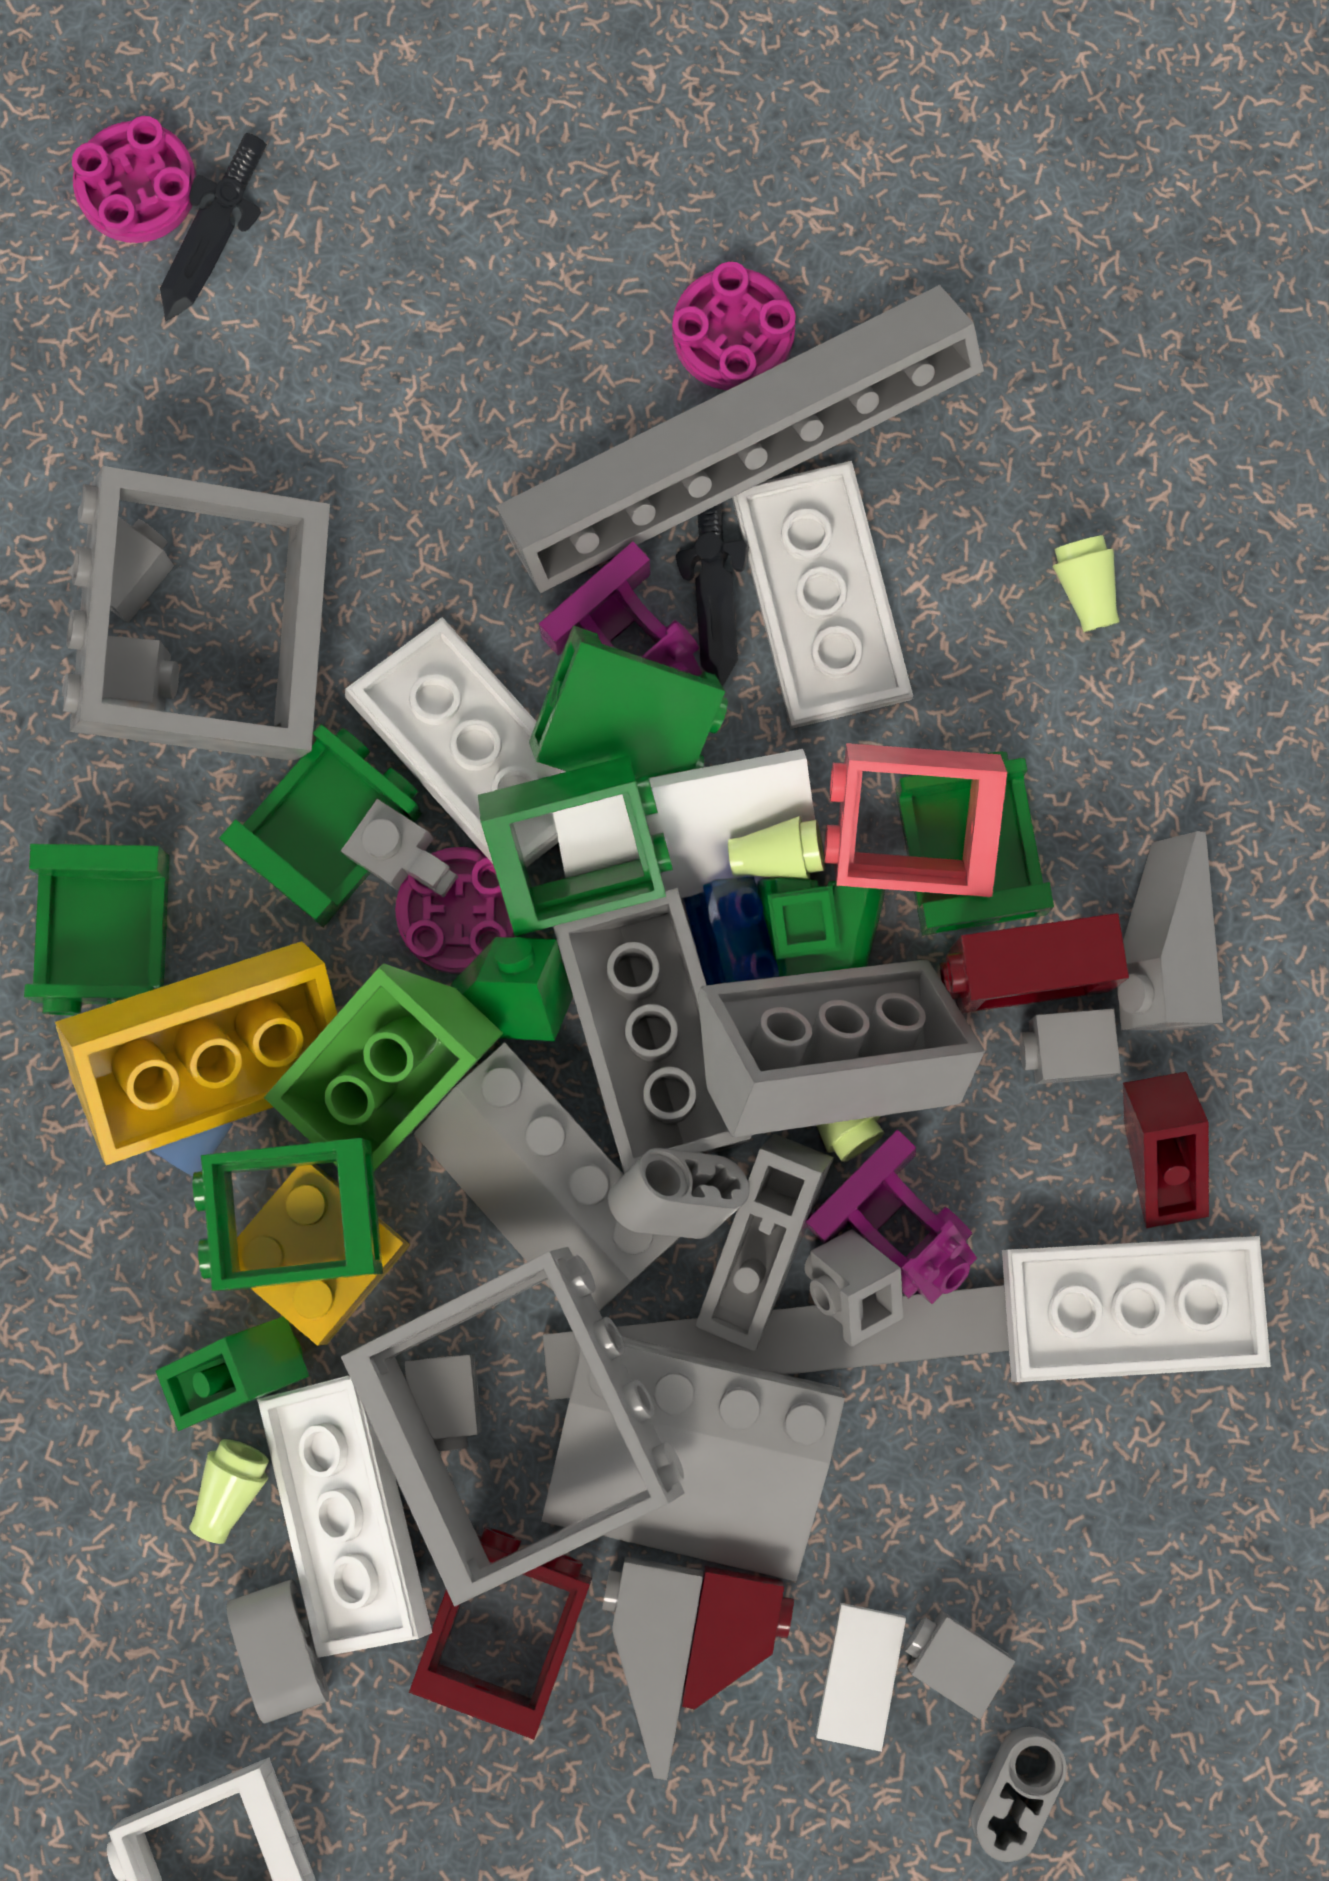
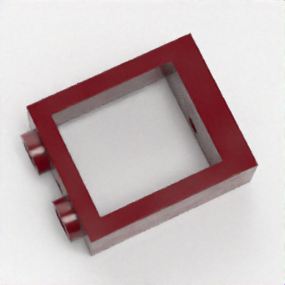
[940,913,1129,1013]
[409,1527,592,1740]

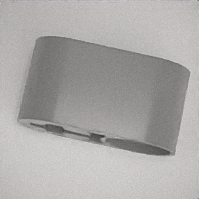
[608,1148,749,1239]
[227,1579,329,1724]
[970,1727,1067,1862]

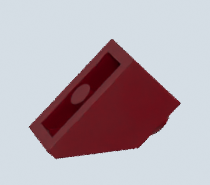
[1123,1071,1209,1228]
[682,1566,794,1710]

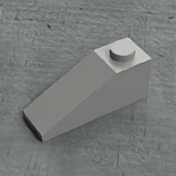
[1117,831,1223,1030]
[695,1134,834,1352]
[602,1556,703,1781]

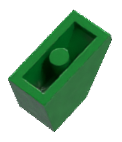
[451,937,573,1041]
[156,1316,309,1431]

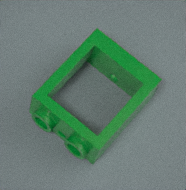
[478,755,673,936]
[192,1138,383,1291]

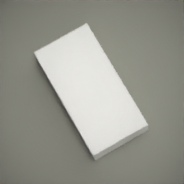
[815,1603,906,1752]

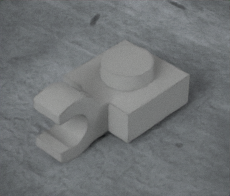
[341,799,458,897]

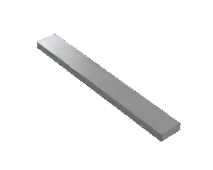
[543,1285,1009,1400]

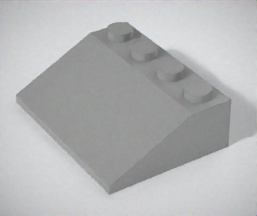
[541,1336,845,1581]

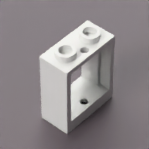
[107,1757,316,1881]

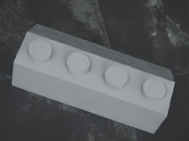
[553,888,751,1174]
[698,959,985,1138]
[414,1042,680,1312]

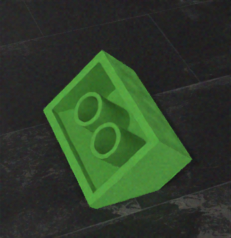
[264,963,503,1172]

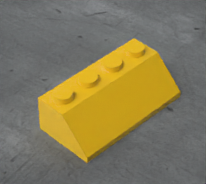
[55,941,337,1165]

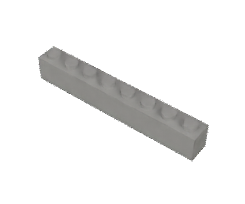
[496,285,984,593]

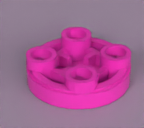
[72,116,197,243]
[672,262,796,390]
[395,847,518,974]

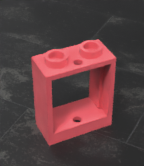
[824,743,1007,897]

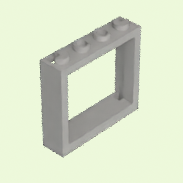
[61,466,330,760]
[341,1247,685,1607]

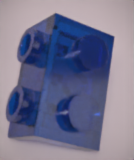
[684,876,779,986]

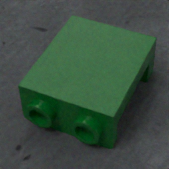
[529,626,728,778]
[219,724,422,928]
[895,751,1054,936]
[24,844,170,1016]

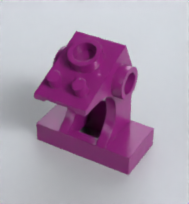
[539,541,702,677]
[806,1129,977,1304]

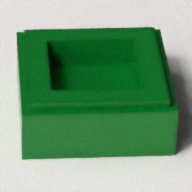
[767,885,841,959]

